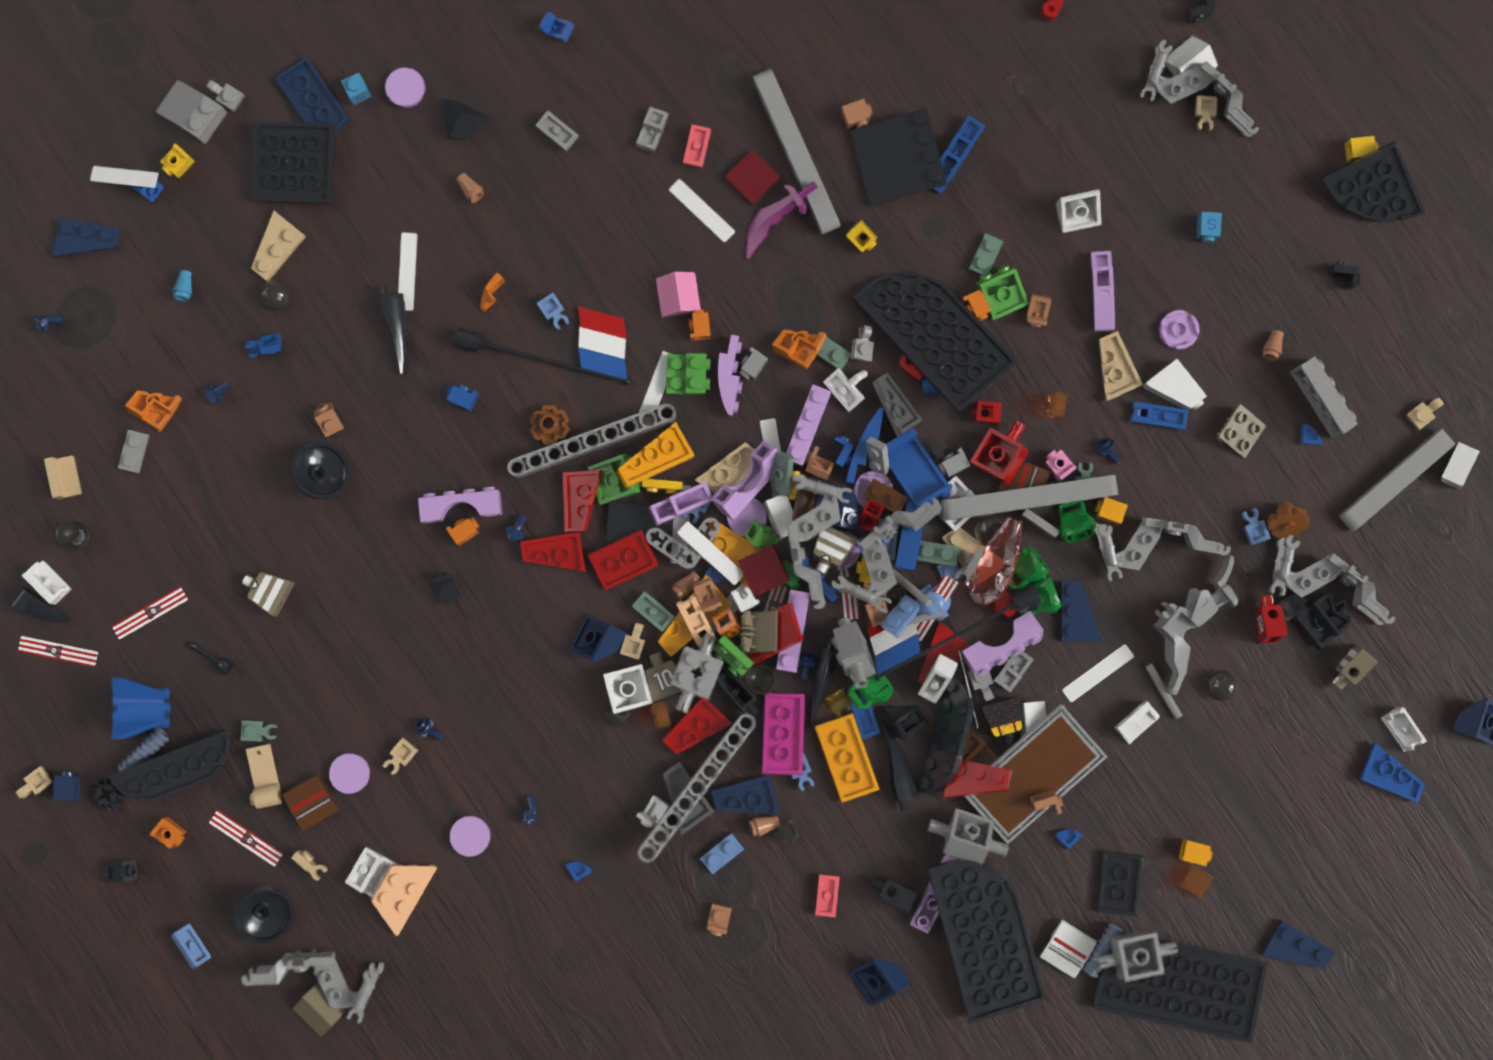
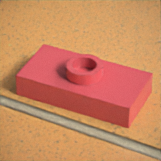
[683,125,711,168]
[815,874,840,917]

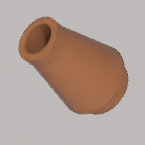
[457,173,484,203]
[1262,330,1284,361]
[671,571,701,600]
[749,815,780,837]

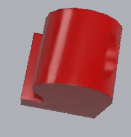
[1041,0,1064,22]
[899,355,923,383]
[858,499,885,533]

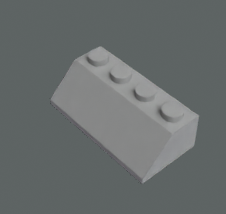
[1290,357,1358,438]

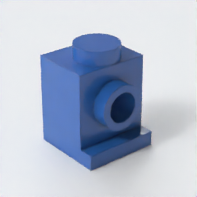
[446,385,479,412]

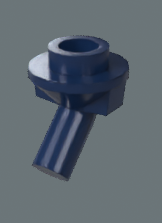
[33,315,63,332]
[204,380,231,404]
[1096,438,1121,465]
[504,515,526,542]
[798,652,818,681]
[415,717,444,741]
[519,796,538,826]

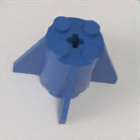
[111,678,171,739]

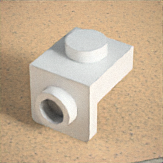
[637,796,670,828]

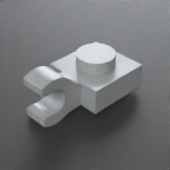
[206,80,244,112]
[851,325,874,363]
[955,548,984,584]
[967,670,994,701]

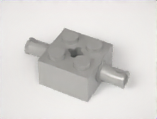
[832,618,876,688]
[669,633,723,713]
[927,808,1009,864]
[1095,930,1177,982]

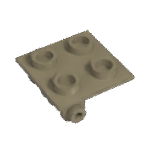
[1217,404,1266,458]
[740,611,778,653]

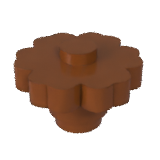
[530,405,570,446]
[1267,502,1310,538]

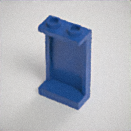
[886,428,953,509]

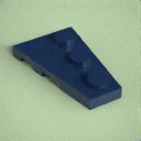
[52,218,120,258]
[1060,581,1102,641]
[711,775,780,814]
[1261,920,1335,969]

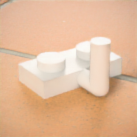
[823,369,868,412]

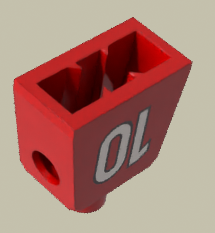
[1255,595,1288,644]

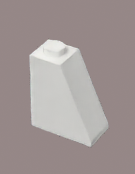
[1142,359,1207,410]

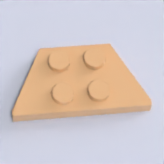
[371,864,437,936]

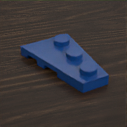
[1359,742,1425,803]

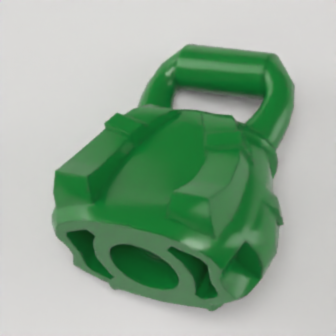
[1057,501,1096,543]
[1002,546,1049,591]
[1020,577,1062,615]
[848,667,893,710]

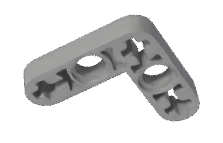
[646,518,720,569]

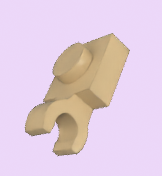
[1406,398,1444,430]
[620,623,645,660]
[15,766,54,799]
[291,850,328,881]

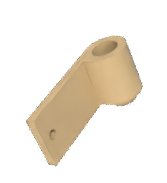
[246,744,282,809]

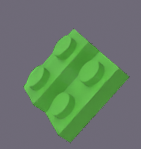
[976,265,1029,320]
[666,353,710,395]
[588,454,642,505]
[712,636,754,677]

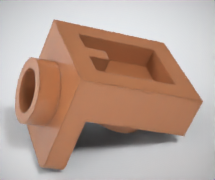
[863,596,889,627]
[1029,790,1063,814]
[707,903,732,936]

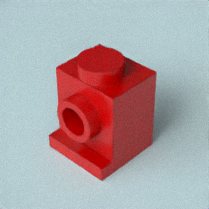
[971,401,1002,425]
[985,587,1016,619]

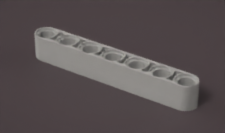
[1339,428,1455,532]

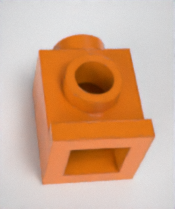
[961,289,991,322]
[689,310,711,341]
[446,517,480,546]
[712,608,742,638]
[150,817,187,849]

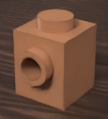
[841,99,873,130]

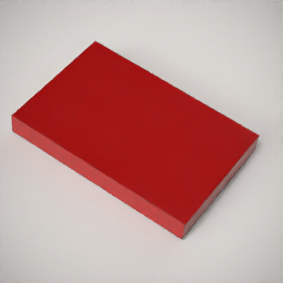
[588,529,659,591]
[742,603,804,664]

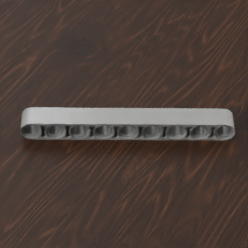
[752,68,840,235]
[507,404,676,478]
[940,475,1119,521]
[637,714,755,862]

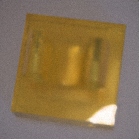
[825,689,851,716]

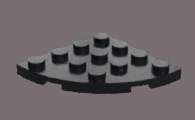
[1321,141,1426,221]

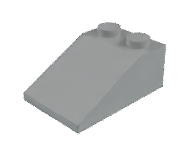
[156,80,227,144]

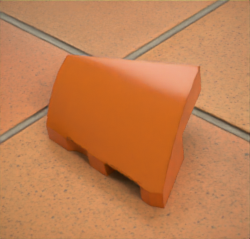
[772,330,826,370]
[125,390,182,432]

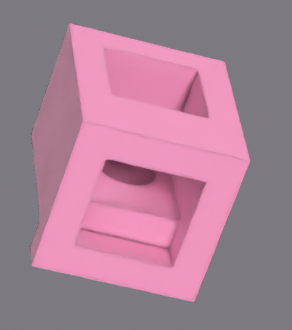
[1044,450,1077,482]

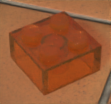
[1046,391,1068,421]
[650,701,671,729]
[1177,863,1214,899]

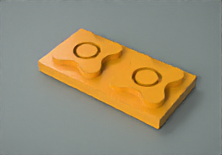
[701,522,762,589]
[815,713,880,803]

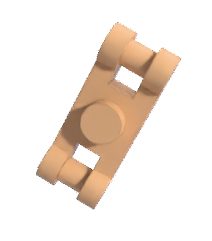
[676,594,717,649]

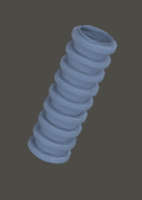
[118,728,169,771]
[1082,922,1125,978]

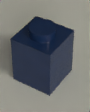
[53,771,81,801]

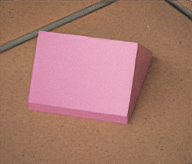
[656,272,701,318]

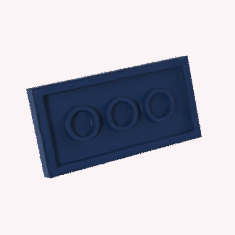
[274,56,351,132]

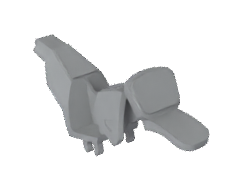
[1153,555,1238,695]

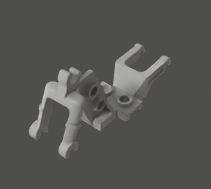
[1140,39,1259,137]
[787,475,852,609]
[832,498,942,613]
[1095,517,1231,581]
[1269,535,1395,625]
[242,950,384,1023]

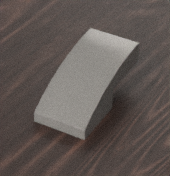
[636,107,669,153]
[994,651,1034,692]

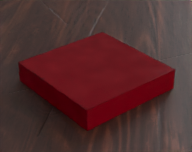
[725,150,781,206]
[738,544,791,597]

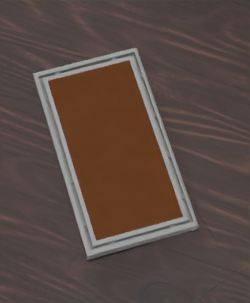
[965,704,1107,844]

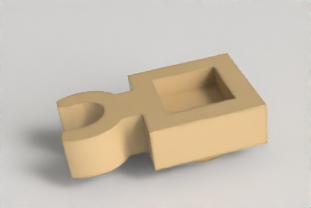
[1195,96,1217,131]
[383,737,419,775]

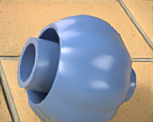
[915,584,951,622]

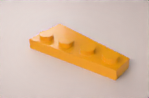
[616,422,695,488]
[658,575,732,657]

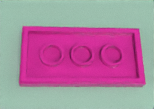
[762,693,805,775]

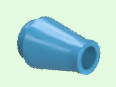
[172,270,192,301]

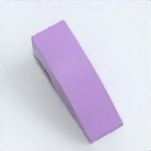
[648,482,712,526]

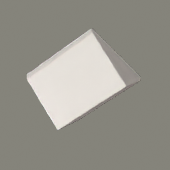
[1165,36,1218,76]
[1056,189,1101,233]
[603,664,652,714]

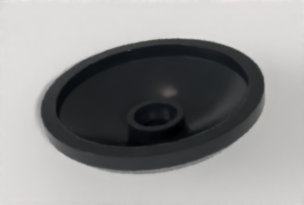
[290,442,350,500]
[232,887,295,943]

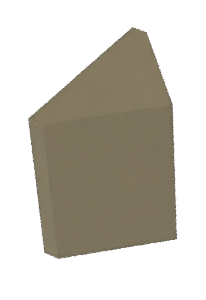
[293,982,349,1037]

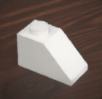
[918,654,958,704]

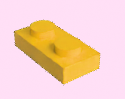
[642,479,683,495]

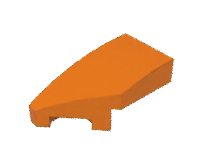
[480,272,505,312]

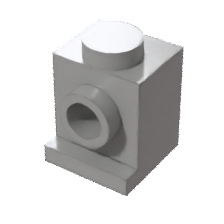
[739,347,768,380]
[937,448,971,478]

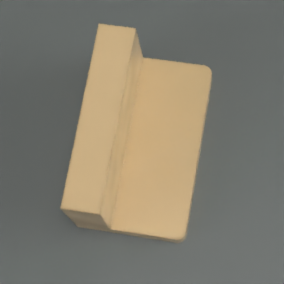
[44,456,82,499]

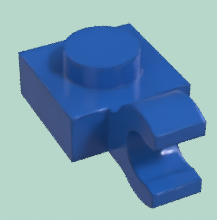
[245,333,281,358]

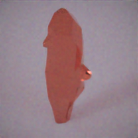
[968,517,1023,606]

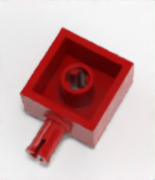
[970,420,1029,486]

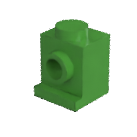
[744,519,778,549]

